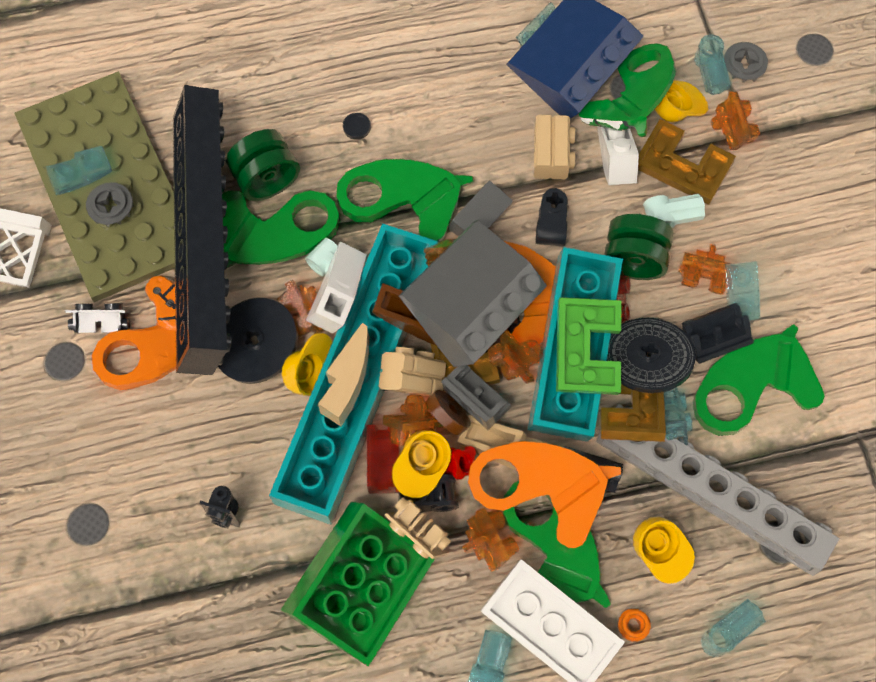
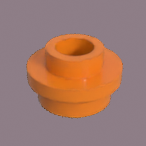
[618,609,651,642]

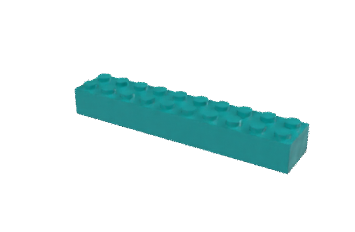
[269,223,438,525]

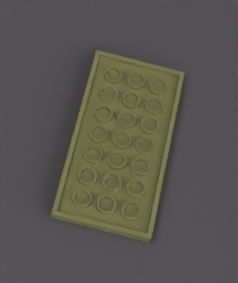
[14,71,175,303]

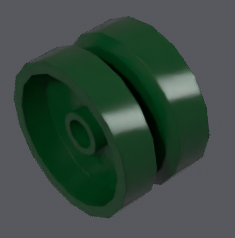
[225,129,300,201]
[604,214,674,280]

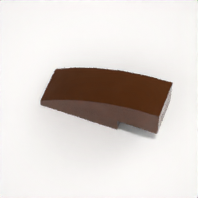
[372,283,437,346]

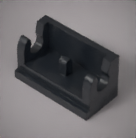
[682,303,754,364]

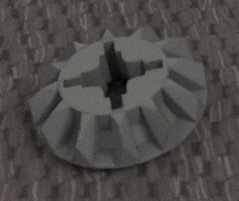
[723,42,768,83]
[86,182,134,227]

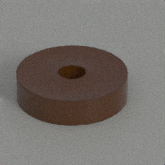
[426,390,471,435]

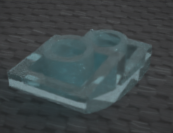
[46,146,112,196]
[725,261,760,320]

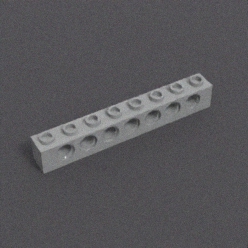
[596,404,840,576]

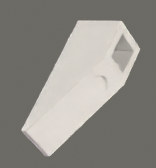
[597,126,639,185]
[306,241,366,333]

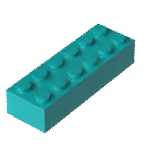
[527,247,623,442]

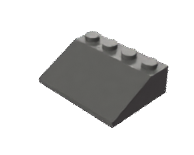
[399,220,547,367]

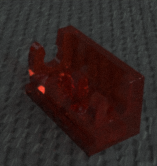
[367,425,399,494]

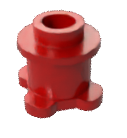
[444,446,476,480]

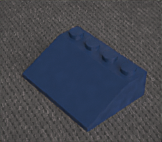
[506,0,644,119]

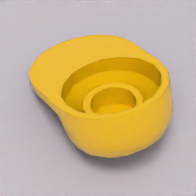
[654,80,708,123]
[282,333,333,396]
[392,430,451,498]
[633,516,695,584]

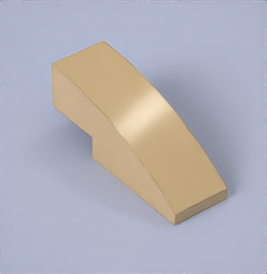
[318,323,369,426]
[457,415,553,470]

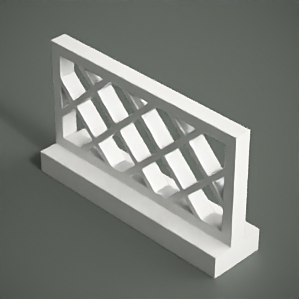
[0,208,52,288]

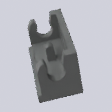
[448,180,513,237]
[441,365,511,430]

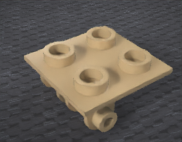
[384,498,451,559]

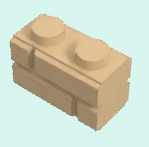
[534,115,575,180]
[379,347,446,396]

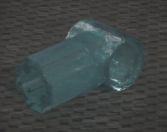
[694,34,731,95]
[701,599,766,657]
[468,630,512,682]

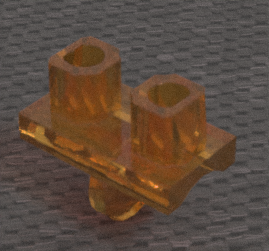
[711,92,760,150]
[678,244,737,295]
[277,280,325,337]
[488,330,543,384]
[382,394,442,446]
[462,507,519,572]

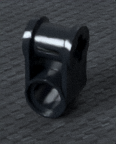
[535,188,568,247]
[398,474,459,512]

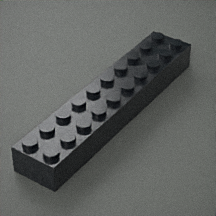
[173,85,231,375]

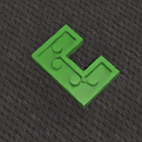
[556,298,621,395]

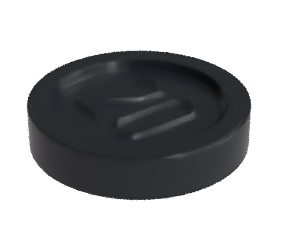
[343,113,371,140]

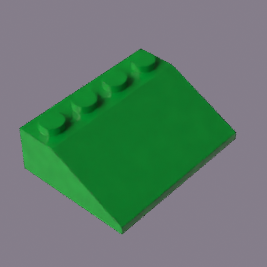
[281,502,435,667]

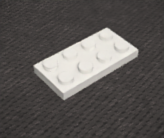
[480,559,625,682]

